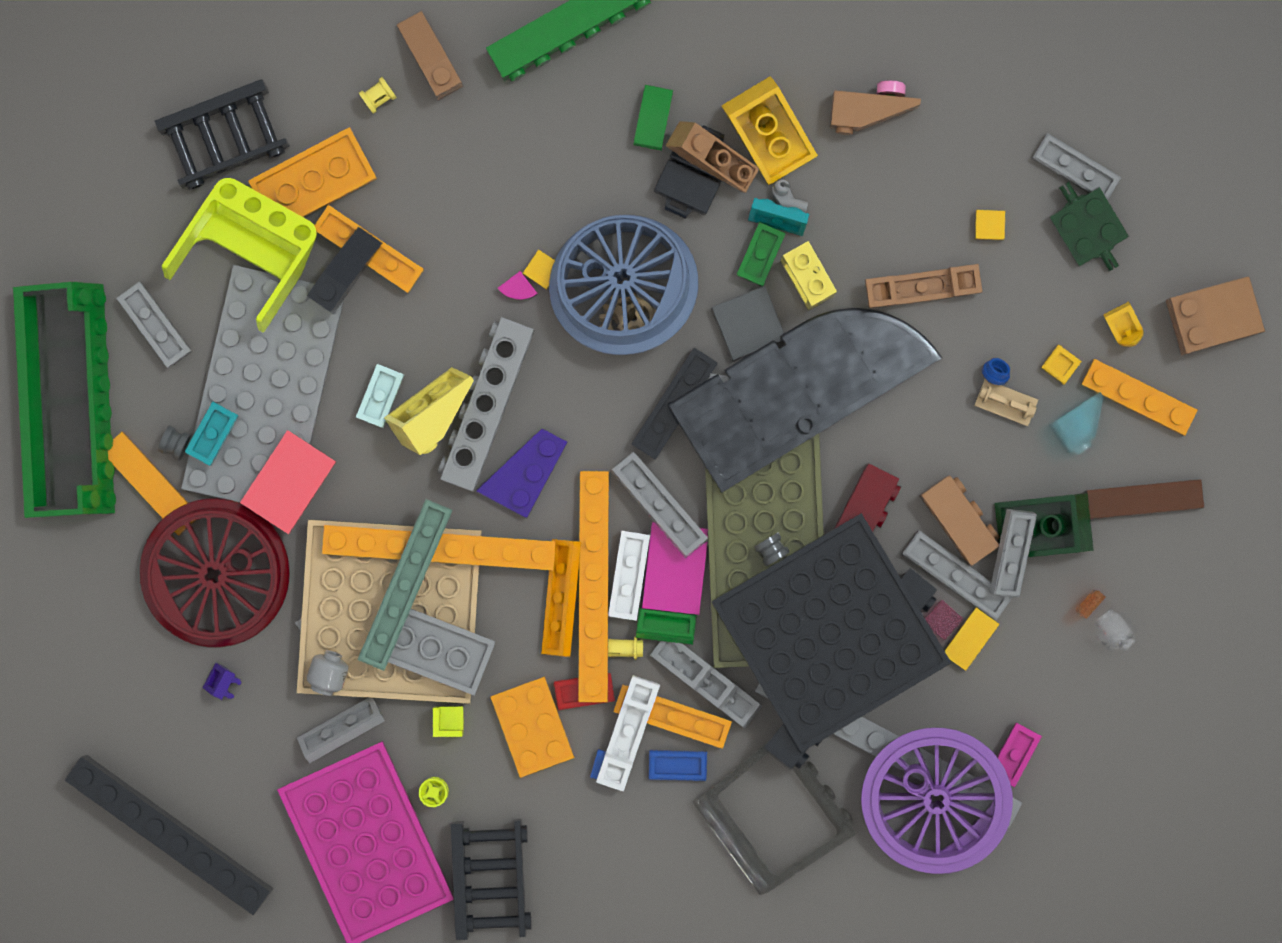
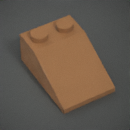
[1166,276,1265,355]

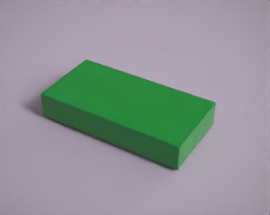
[636,608,696,645]

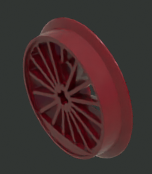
[140,498,290,647]

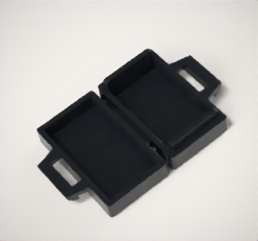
[654,125,736,219]

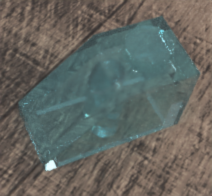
[1049,392,1104,455]

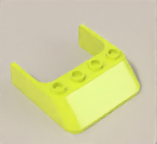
[162,178,317,333]

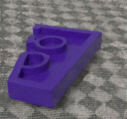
[476,429,568,518]

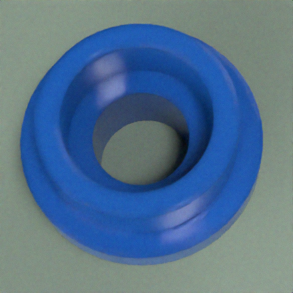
[982,358,1010,385]

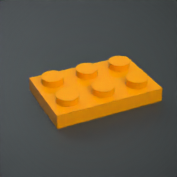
[490,676,574,778]

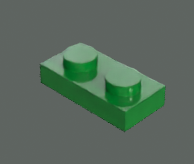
[736,222,786,287]

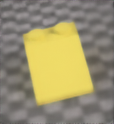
[384,367,474,455]

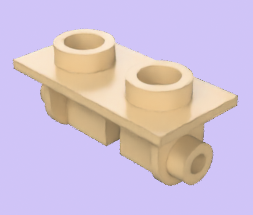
[974,379,1038,426]

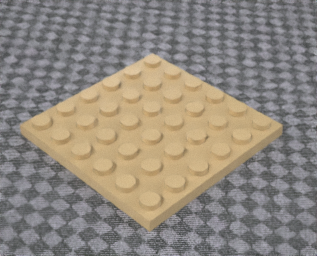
[297,520,481,704]

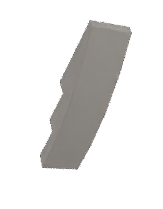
[650,641,762,728]

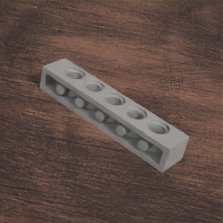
[438,317,535,492]

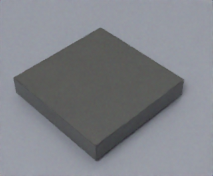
[712,286,784,361]

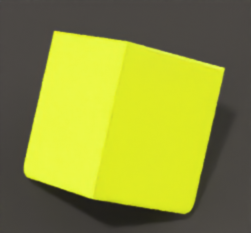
[433,706,464,737]

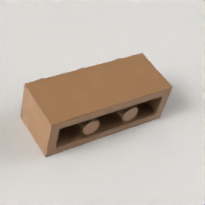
[919,475,1000,566]

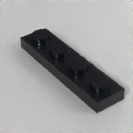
[632,348,718,460]

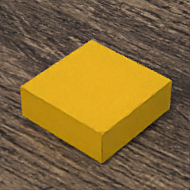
[975,210,1005,240]
[523,249,555,290]
[1041,344,1082,385]

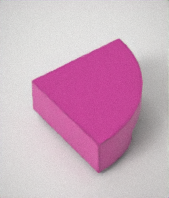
[498,271,538,300]

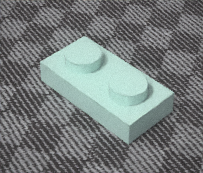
[356,364,404,428]

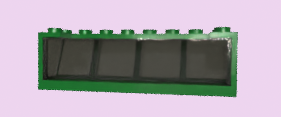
[13,282,116,518]

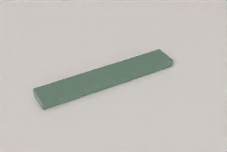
[358,499,453,671]

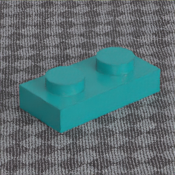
[748,198,810,236]
[185,401,239,466]

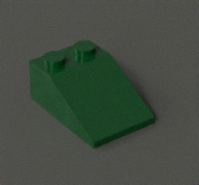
[995,493,1094,557]

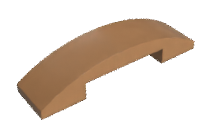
[865,264,982,308]

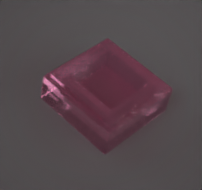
[925,600,963,640]

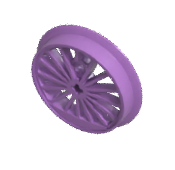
[861,728,1013,874]

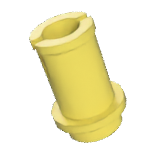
[608,637,643,660]

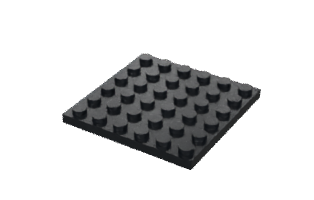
[711,513,951,753]

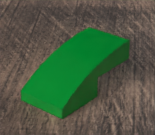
[633,85,673,151]

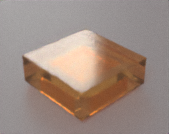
[1076,590,1106,619]

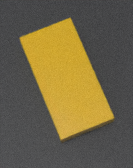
[944,607,999,671]

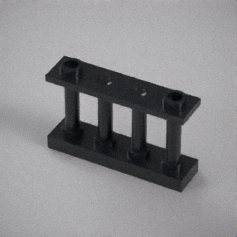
[155,79,290,190]
[451,819,532,940]

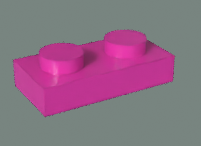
[997,722,1042,787]

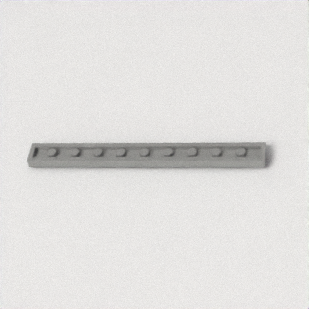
[755,684,1022,828]

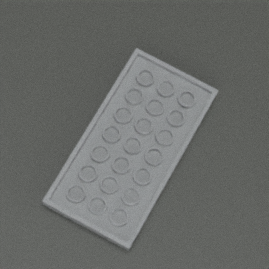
[181,265,344,502]

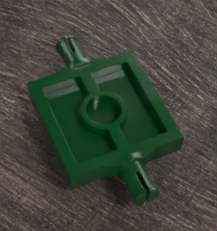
[1049,181,1129,271]

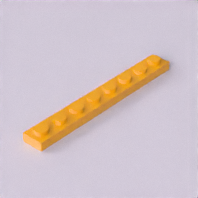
[579,471,609,702]
[322,525,555,570]

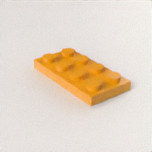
[248,127,377,217]

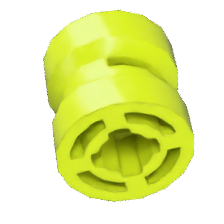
[419,777,449,807]

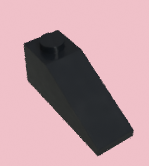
[307,227,383,314]

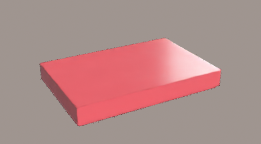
[240,430,336,534]

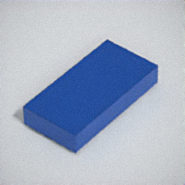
[649,750,707,781]

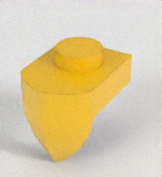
[1103,301,1144,347]

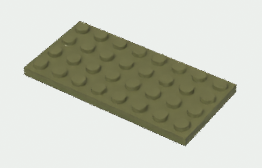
[705,434,824,668]

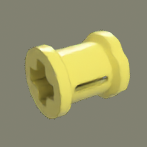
[359,77,397,114]

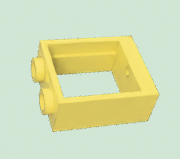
[780,241,837,311]

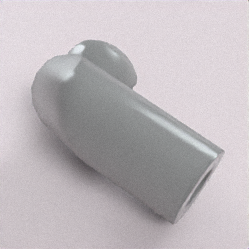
[772,179,808,213]

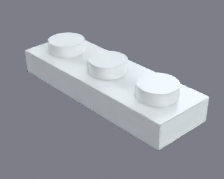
[608,531,650,621]

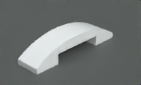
[596,675,660,791]

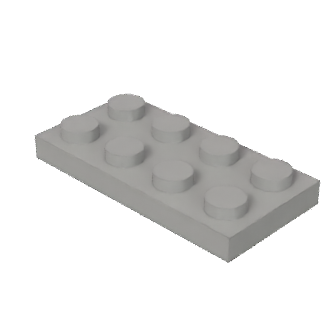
[388,609,496,696]

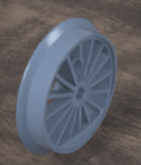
[549,215,698,355]

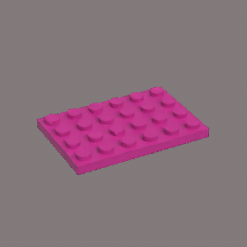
[277,741,454,943]

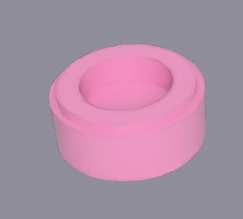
[876,81,906,97]

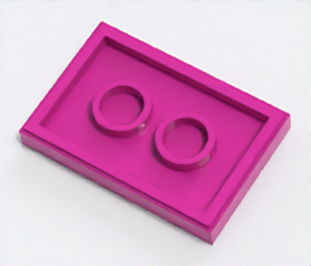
[642,522,708,615]

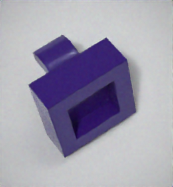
[202,663,242,700]

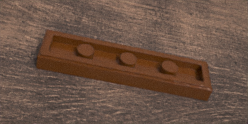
[1086,479,1204,519]

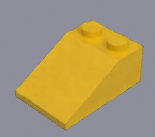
[721,76,818,185]

